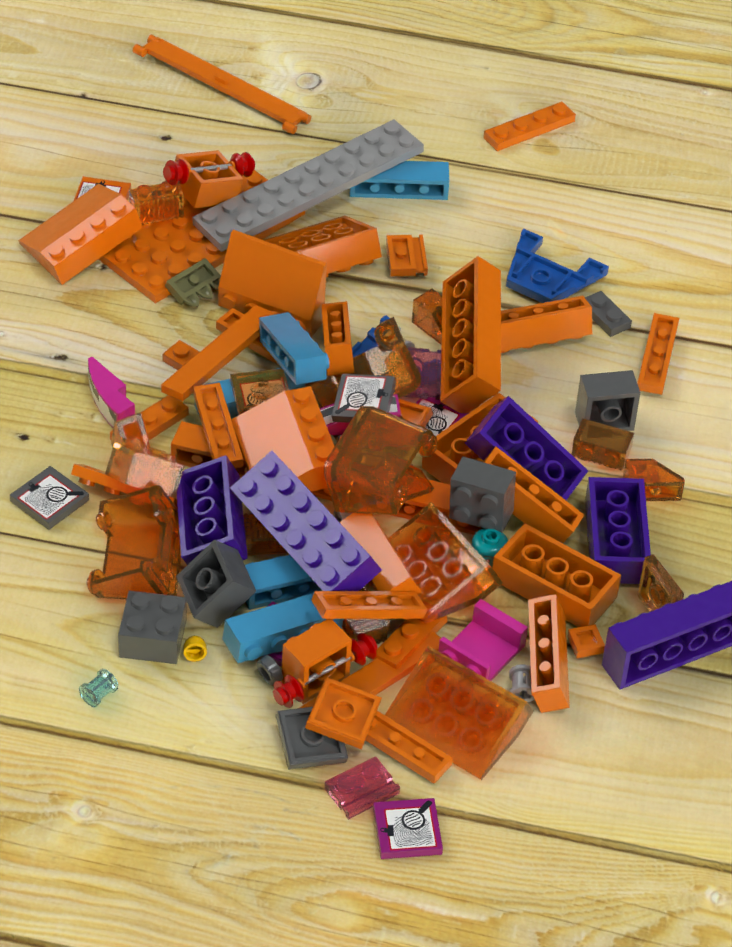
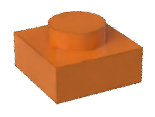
[163,340,200,370]
[567,624,605,658]

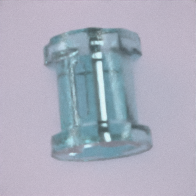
[79,668,118,707]

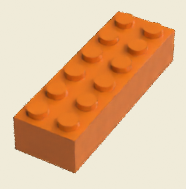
[440,256,501,413]

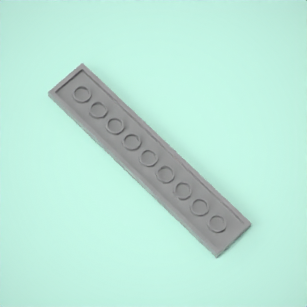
[192,119,424,252]

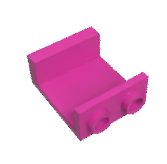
[438,599,528,687]

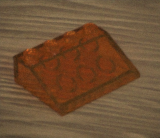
[389,502,503,624]
[385,646,534,780]

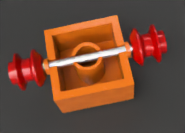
[163,150,255,208]
[273,619,378,708]

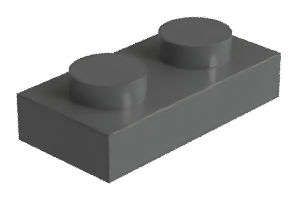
[585,291,632,337]

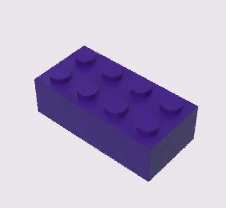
[465,396,588,500]
[175,455,248,565]
[585,477,652,585]

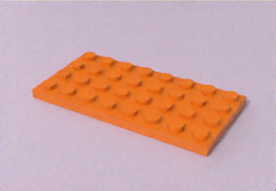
[98,170,305,304]

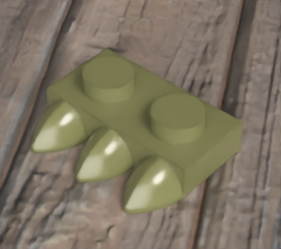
[165,258,221,307]

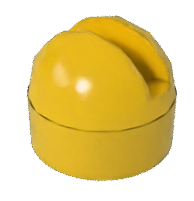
[183,635,207,662]

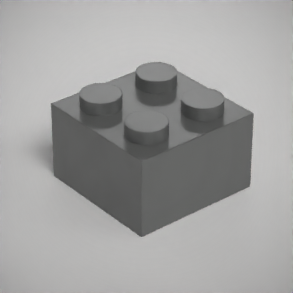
[575,370,641,436]
[449,457,516,533]
[176,540,256,628]
[118,591,187,664]

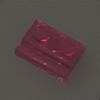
[401,347,441,400]
[324,756,400,820]

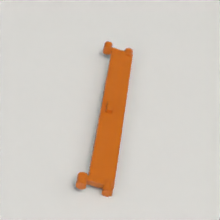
[132,34,312,134]

